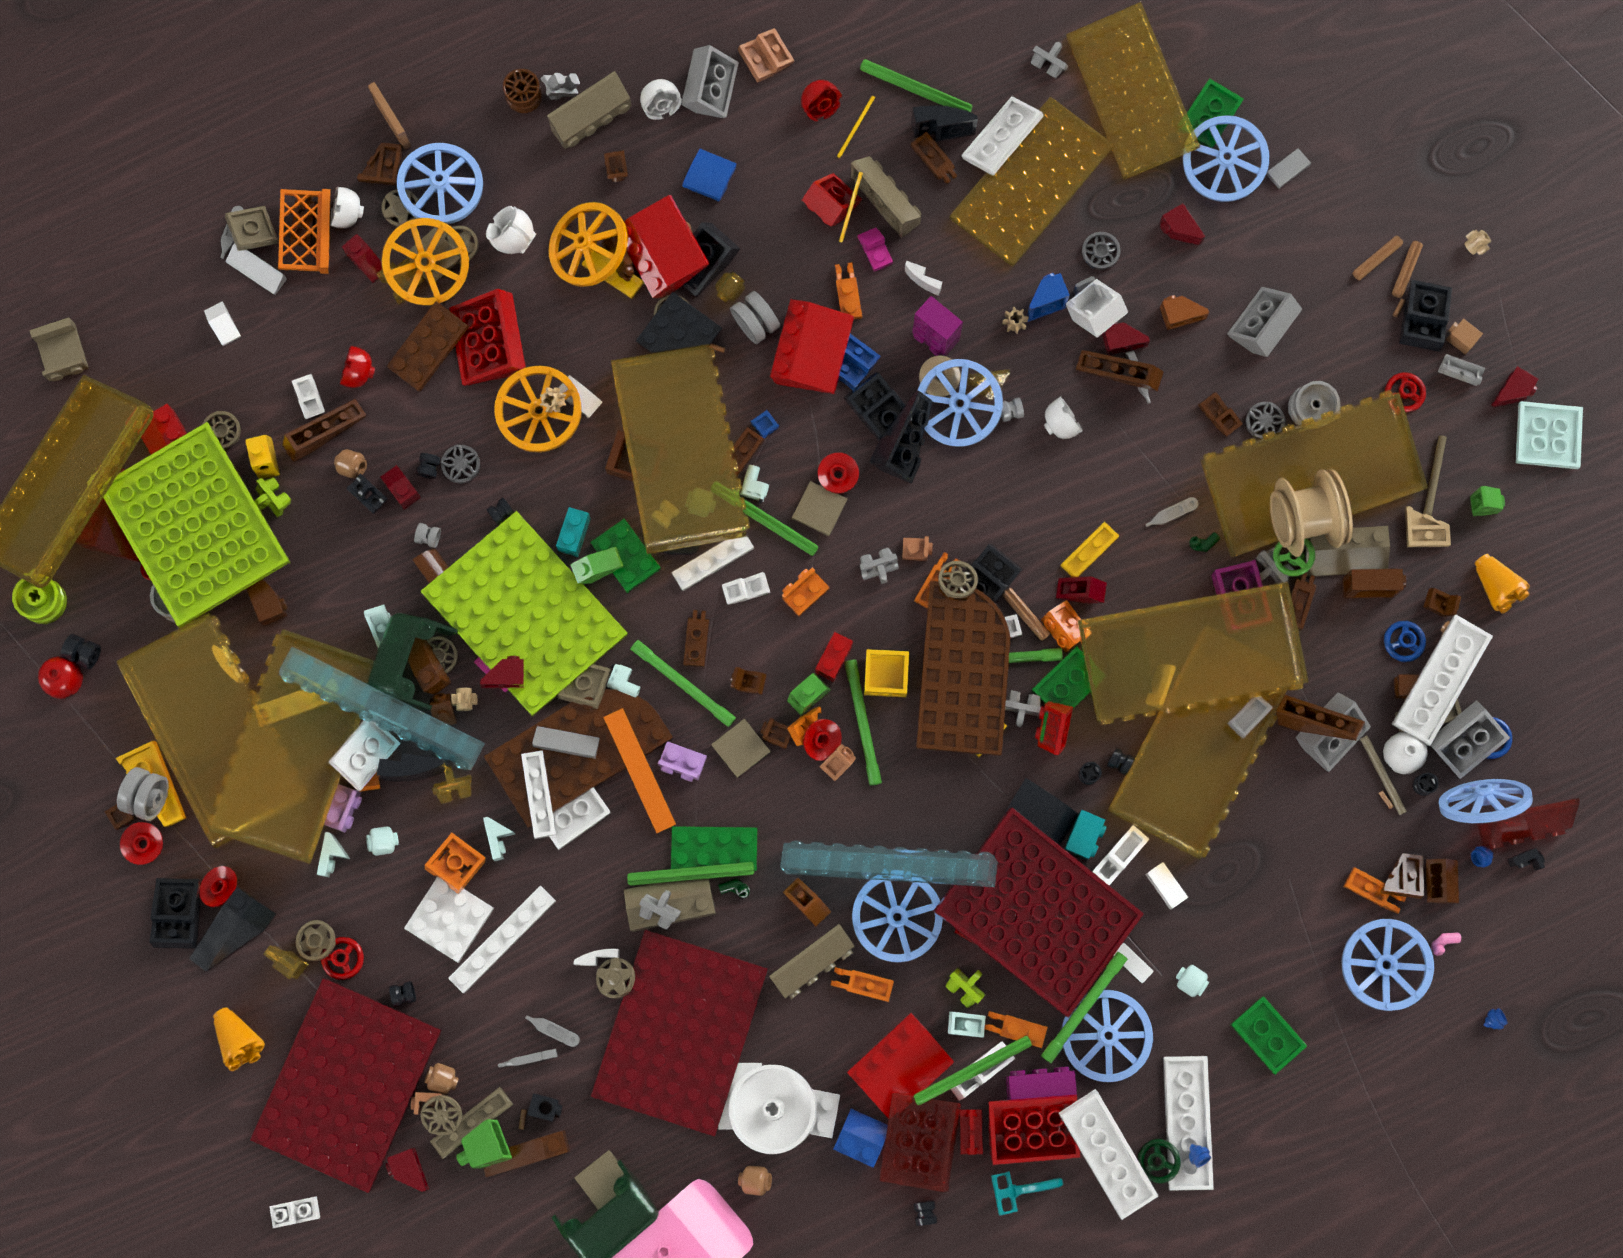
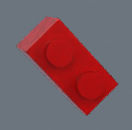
[815,632,853,682]

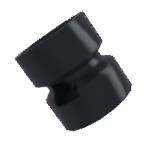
[60,633,101,670]

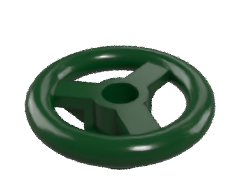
[1137,1139,1181,1184]

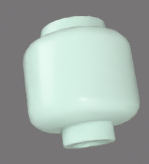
[366,826,399,856]
[1176,965,1209,997]

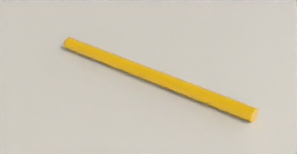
[837,96,875,158]
[839,172,863,242]

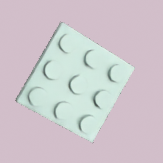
[1516,401,1583,469]

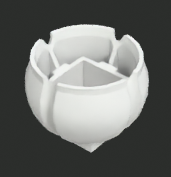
[486,206,536,254]

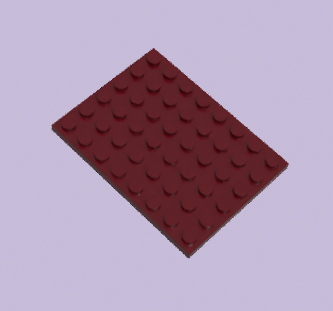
[933,808,1144,1018]
[591,930,768,1137]
[250,978,442,1193]

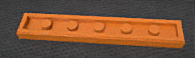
[603,708,676,833]

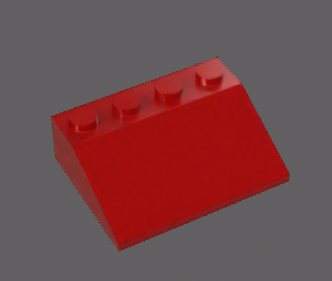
[615,195,710,298]
[449,289,526,386]
[770,299,854,394]
[847,1013,954,1121]
[989,1094,1081,1165]

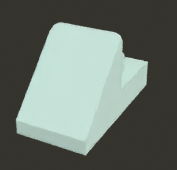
[364,605,398,648]
[483,817,515,861]
[317,832,350,877]
[948,1012,986,1038]

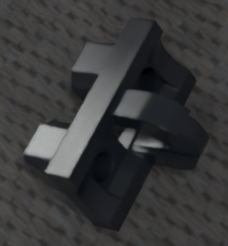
[346,473,388,514]

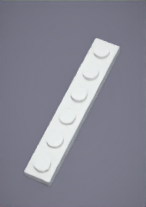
[448,886,556,993]

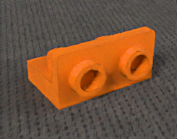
[782,567,830,617]
[1041,600,1092,652]

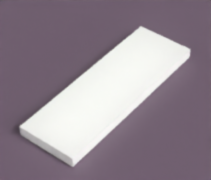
[1392,615,1493,746]
[1163,1056,1214,1190]
[1058,1089,1158,1220]

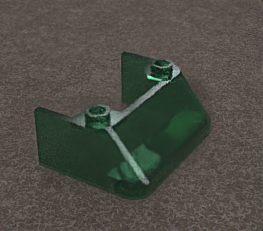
[367,613,458,711]
[552,1160,659,1258]

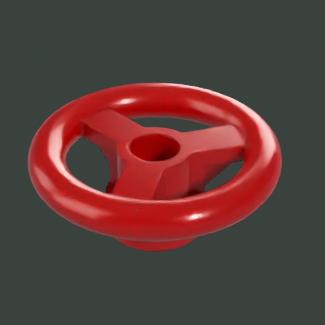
[1385,372,1426,412]
[321,937,364,980]

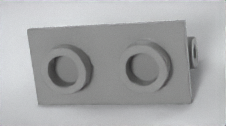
[1438,354,1485,386]

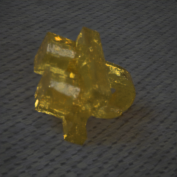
[432,766,472,804]

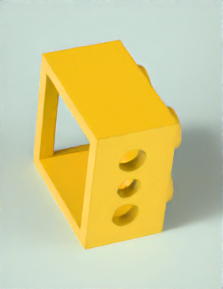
[864,649,909,697]

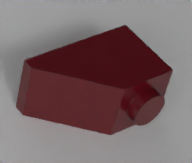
[1160,203,1205,245]
[342,234,383,283]
[1102,322,1150,355]
[1491,366,1539,407]
[380,465,421,510]
[1056,576,1107,604]
[480,656,524,688]
[386,1148,429,1192]

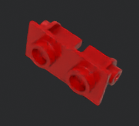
[960,1110,983,1155]

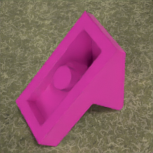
[857,227,893,272]

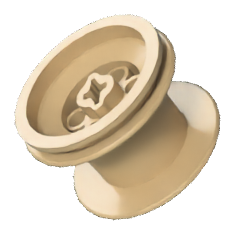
[1270,469,1353,557]

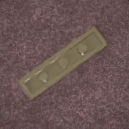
[430,1087,514,1159]

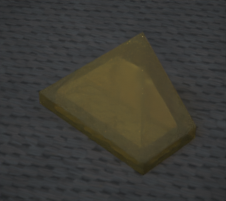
[968,369,1010,401]

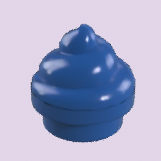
[1471,846,1493,868]
[1484,1008,1508,1030]
[1189,1144,1211,1168]

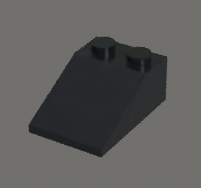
[683,222,740,296]

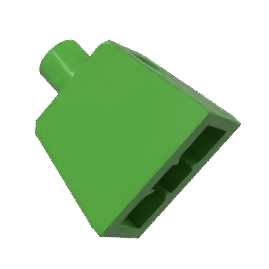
[787,673,831,716]
[457,1119,512,1169]

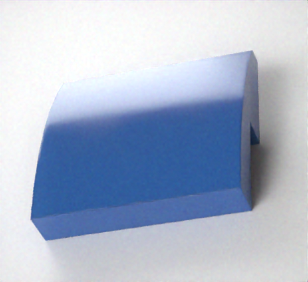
[682,149,737,201]
[838,334,881,390]

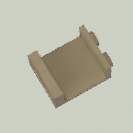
[29,317,89,381]

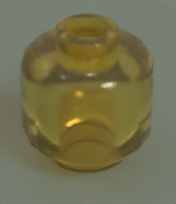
[715,271,745,302]

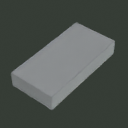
[1266,148,1311,189]
[1228,693,1273,738]

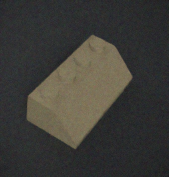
[547,71,632,149]
[851,156,921,238]
[1303,526,1390,577]
[624,879,716,932]
[769,924,854,999]

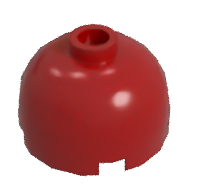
[801,80,842,121]
[340,346,375,388]
[38,656,83,699]

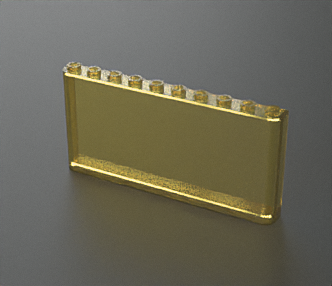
[611,344,750,554]
[0,375,154,588]
[1200,390,1428,557]
[1077,582,1309,725]
[117,613,309,848]
[1107,625,1296,860]
[207,629,380,864]

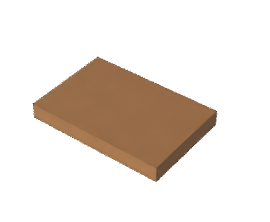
[368,82,411,150]

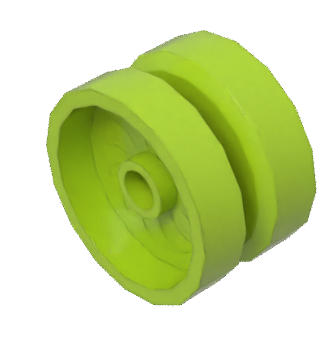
[12,574,67,624]

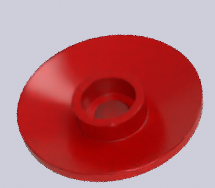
[818,453,859,494]
[803,719,842,761]
[120,822,163,865]
[199,866,237,907]

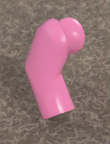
[1431,932,1461,956]

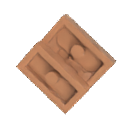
[738,28,794,82]

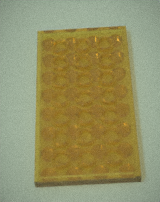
[1066,2,1200,180]
[949,96,1114,267]

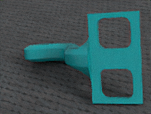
[991,1172,1063,1216]

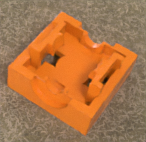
[425,833,486,895]

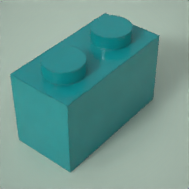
[556,507,591,557]
[1064,810,1107,861]

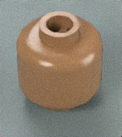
[334,449,367,479]
[424,1063,458,1095]
[738,1165,772,1196]

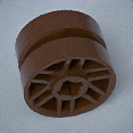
[503,69,542,113]

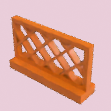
[278,189,331,274]

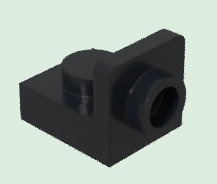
[1507,848,1545,870]

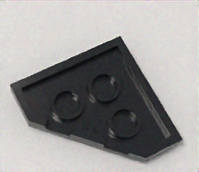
[636,292,722,354]

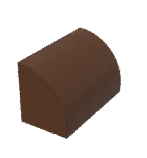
[412,549,449,583]
[1426,859,1459,904]

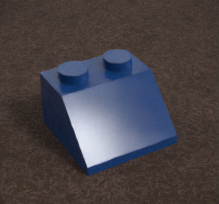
[1027,273,1070,322]
[833,1109,891,1168]

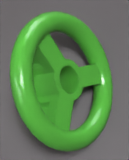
[1273,539,1315,576]

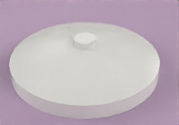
[729,1065,816,1154]

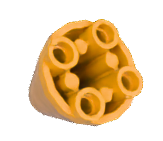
[1474,554,1530,614]
[213,1007,265,1071]

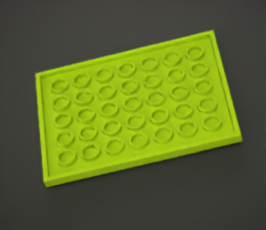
[97,422,290,628]
[421,511,628,717]

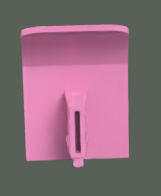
[606,1179,753,1258]

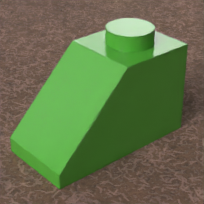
[1470,486,1505,516]
[570,547,623,584]

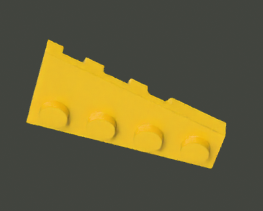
[116,741,186,827]

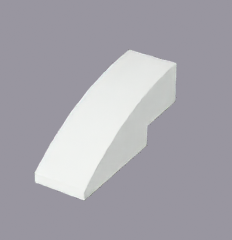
[1092,825,1149,885]
[951,1041,1015,1101]

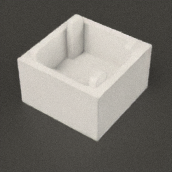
[1066,279,1128,337]

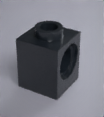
[527,1093,563,1122]

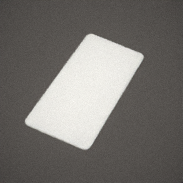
[1114,943,1153,983]

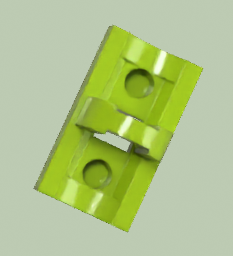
[255,477,291,518]
[946,968,986,1008]

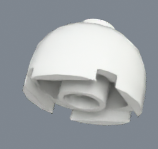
[640,79,682,120]
[330,187,364,229]
[1044,396,1083,439]
[1383,732,1428,774]

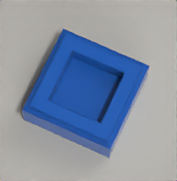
[750,410,779,438]

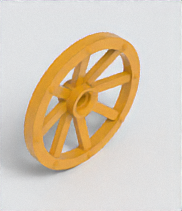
[549,202,628,287]
[381,218,469,305]
[495,366,582,452]

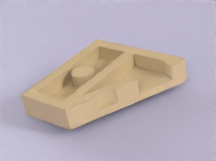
[1405,506,1451,547]

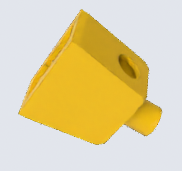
[246,435,280,479]

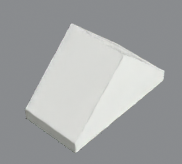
[204,301,241,346]

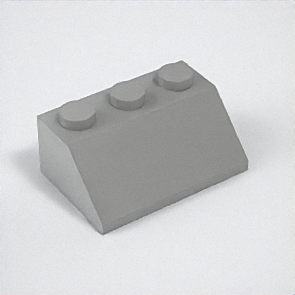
[681,45,739,118]
[1227,287,1302,357]
[1295,692,1371,772]
[1431,700,1510,779]

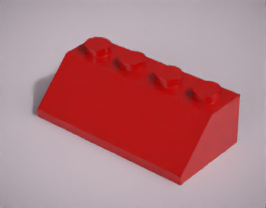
[137,403,187,455]

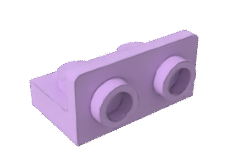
[657,741,707,782]
[320,783,362,832]

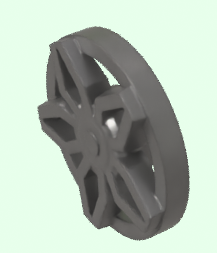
[1082,232,1121,270]
[1245,402,1285,440]
[441,445,480,484]

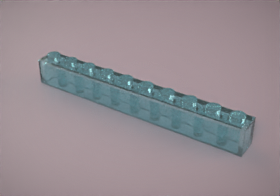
[278,647,485,770]
[780,841,998,887]

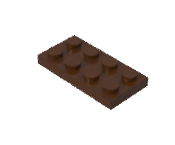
[386,301,469,392]

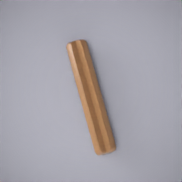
[1352,236,1403,280]
[1392,241,1423,298]
[1003,588,1050,641]

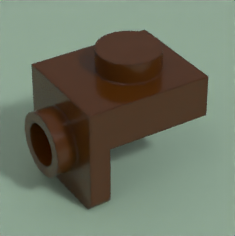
[604,150,628,182]
[1423,588,1461,617]
[731,667,766,695]
[429,693,457,729]
[760,718,791,749]

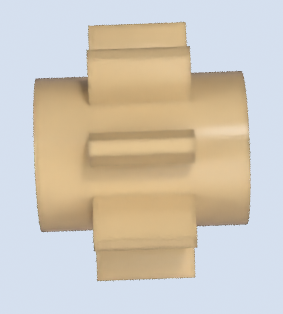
[1465,230,1491,255]
[1002,307,1028,334]
[540,387,566,412]
[451,688,477,711]

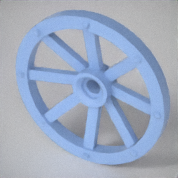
[1183,115,1269,202]
[397,143,483,224]
[918,359,1003,447]
[1439,779,1533,824]
[852,871,943,962]
[1341,919,1434,1011]
[1062,990,1153,1082]

